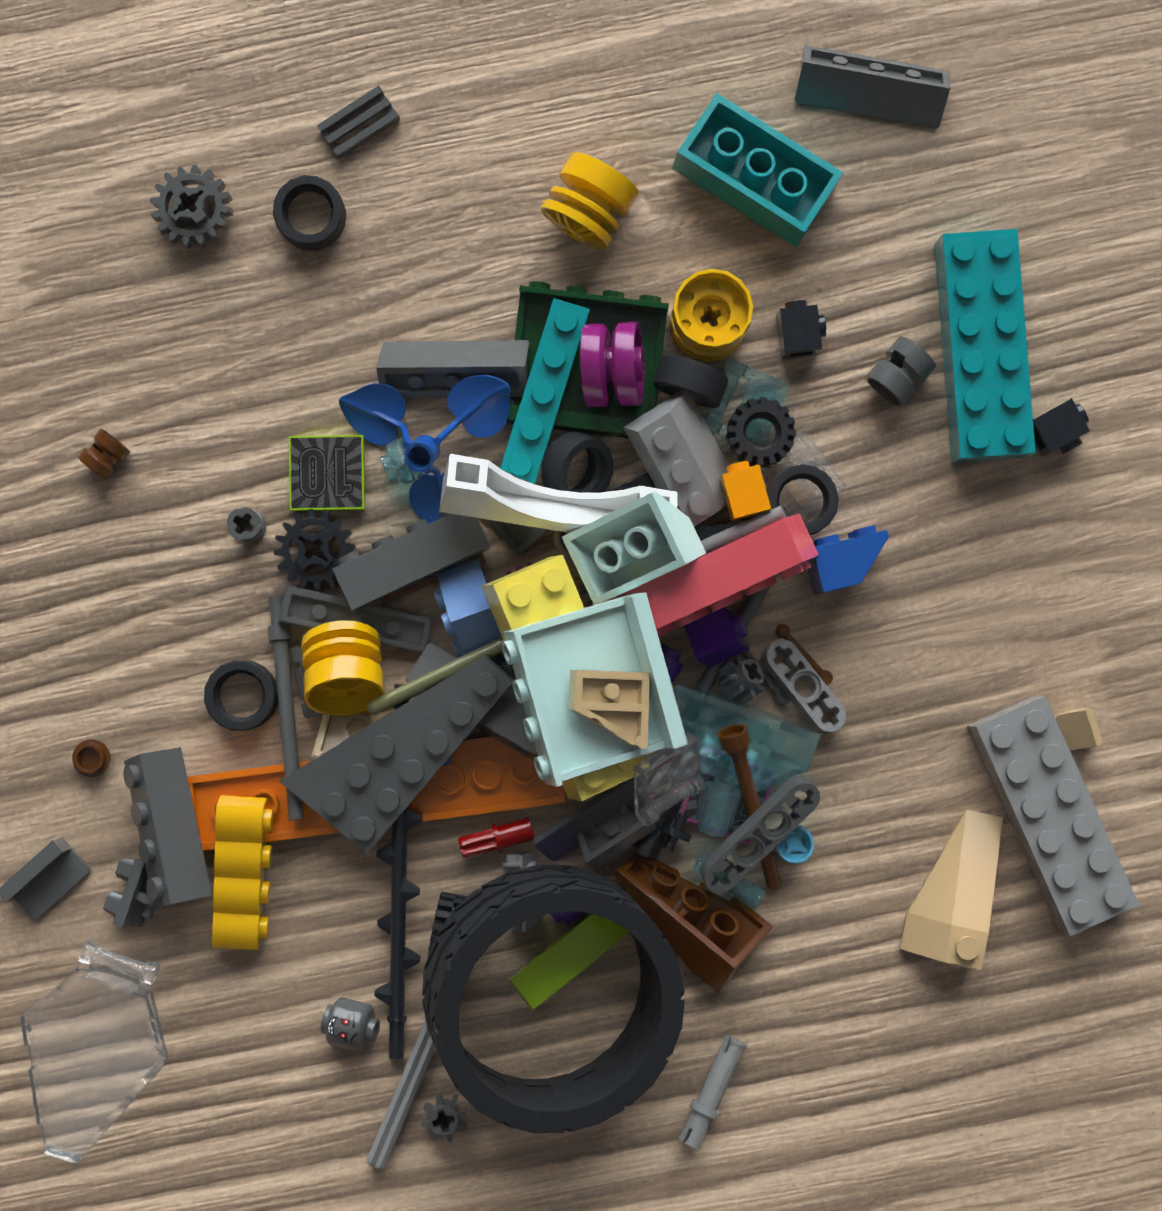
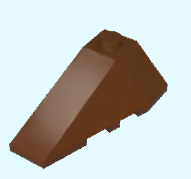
[615,852,773,993]

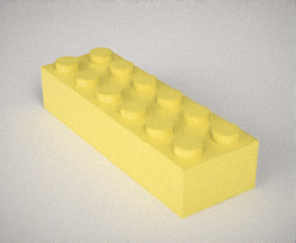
[481,555,650,802]

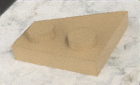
[569,670,650,749]

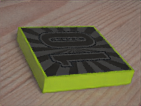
[289,435,366,512]

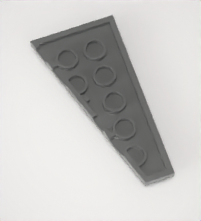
[279,655,514,854]

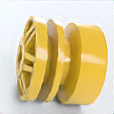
[540,152,639,250]
[669,269,753,363]
[301,621,385,716]

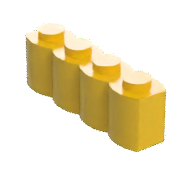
[212,796,273,950]

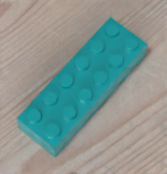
[934,228,1036,463]

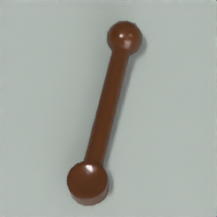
[775,624,833,685]

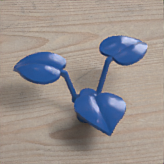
[339,375,511,524]

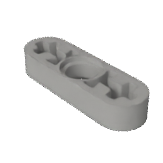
[762,639,846,734]

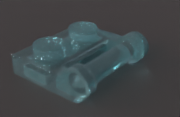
[703,359,790,447]

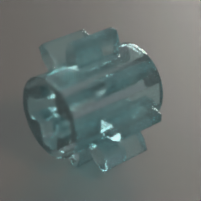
[380,437,423,484]

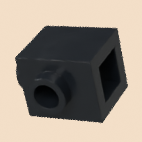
[776,300,826,359]
[1033,398,1090,457]

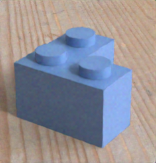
[434,559,506,664]

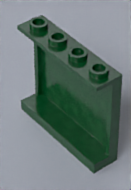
[506,281,669,439]

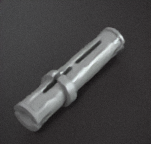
[678,1034,747,1149]

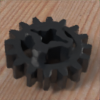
[273,509,356,591]

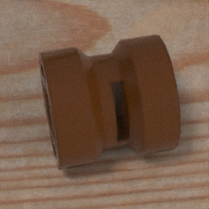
[77,429,131,481]

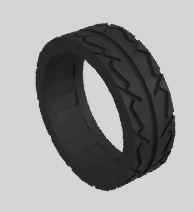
[422,865,685,1134]

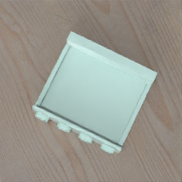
[502,592,688,787]

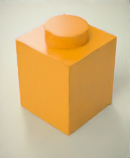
[719,461,771,522]

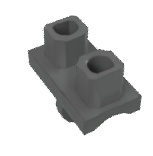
[103,858,167,928]

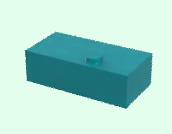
[672,93,844,248]

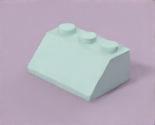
[562,491,706,605]

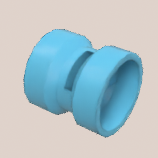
[775,825,814,863]

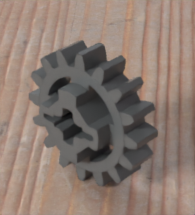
[150,165,234,249]

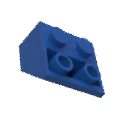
[808,525,889,595]

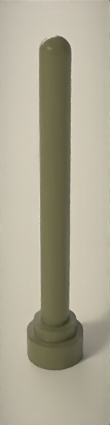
[367,637,504,715]

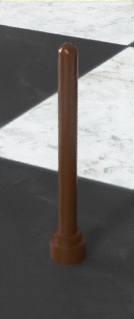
[717,724,781,890]

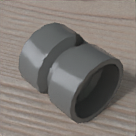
[865,336,937,408]

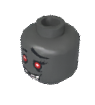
[321,998,380,1052]

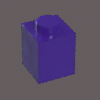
[684,607,749,668]

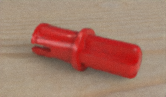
[458,817,534,858]

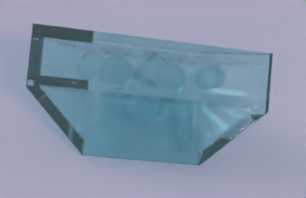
[673,684,821,791]

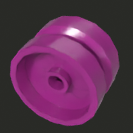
[580,322,645,408]

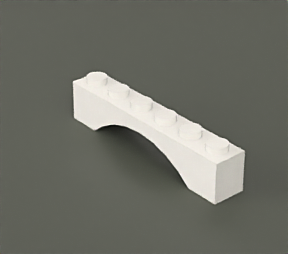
[439,454,677,533]

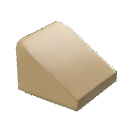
[1056,708,1103,750]

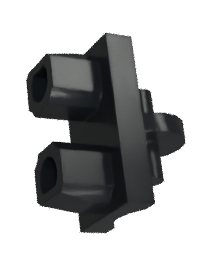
[633,791,692,859]

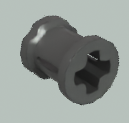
[227,507,266,543]

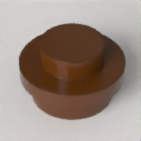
[72,739,111,777]

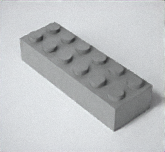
[967,695,1139,936]

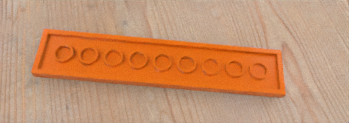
[187,736,566,851]

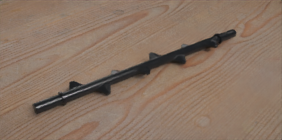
[374,684,423,1059]

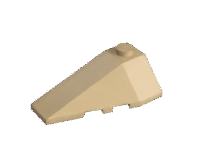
[899,809,1003,970]

